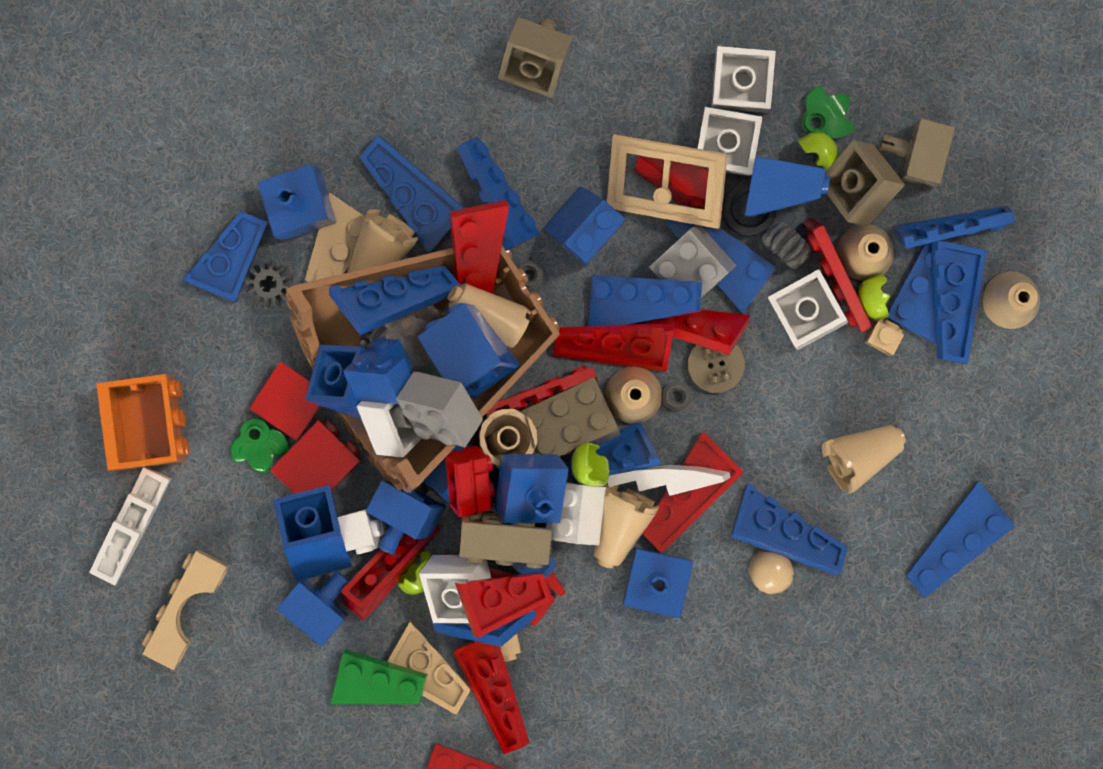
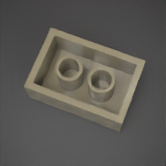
[520,377,621,462]
[459,511,554,568]

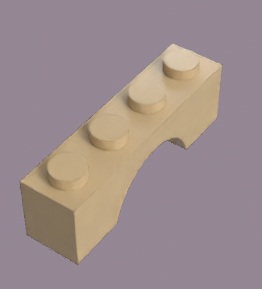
[142,550,230,670]

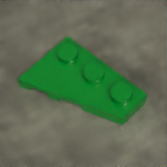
[330,649,428,704]

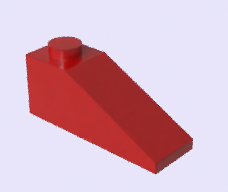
[634,155,709,210]

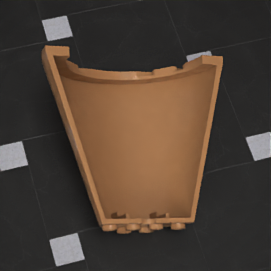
[286,244,560,493]

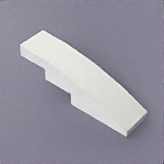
[608,465,731,496]
[89,467,171,585]

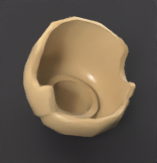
[748,549,794,595]

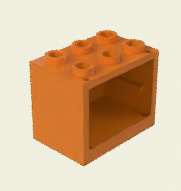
[96,374,190,471]

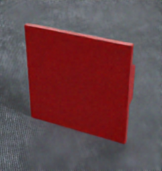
[249,361,320,441]

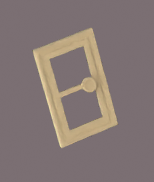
[607,134,727,229]

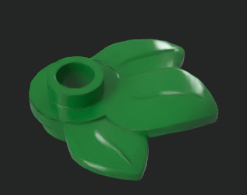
[801,86,855,139]
[231,418,289,474]

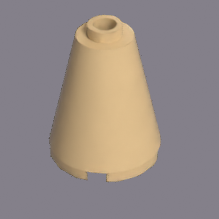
[347,209,418,273]
[836,224,894,281]
[982,271,1040,329]
[447,283,531,349]
[605,367,662,424]
[479,409,537,466]
[822,425,906,494]
[593,485,659,568]

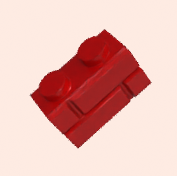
[445,446,495,518]

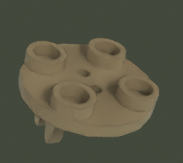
[688,344,745,393]

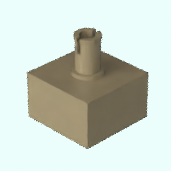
[498,17,573,98]
[879,119,955,189]
[825,140,905,226]

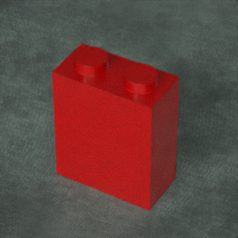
[270,420,362,494]

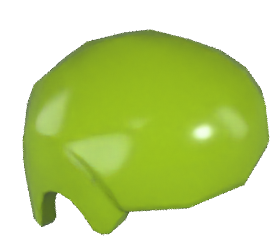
[798,132,839,172]
[857,273,890,321]
[571,442,609,487]
[397,551,432,595]

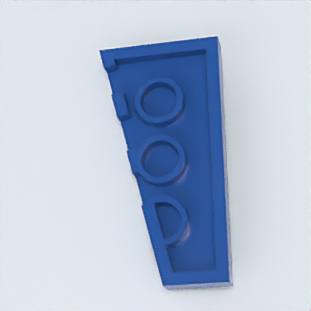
[457,137,540,251]
[894,206,1015,249]
[665,220,776,314]
[932,241,987,364]

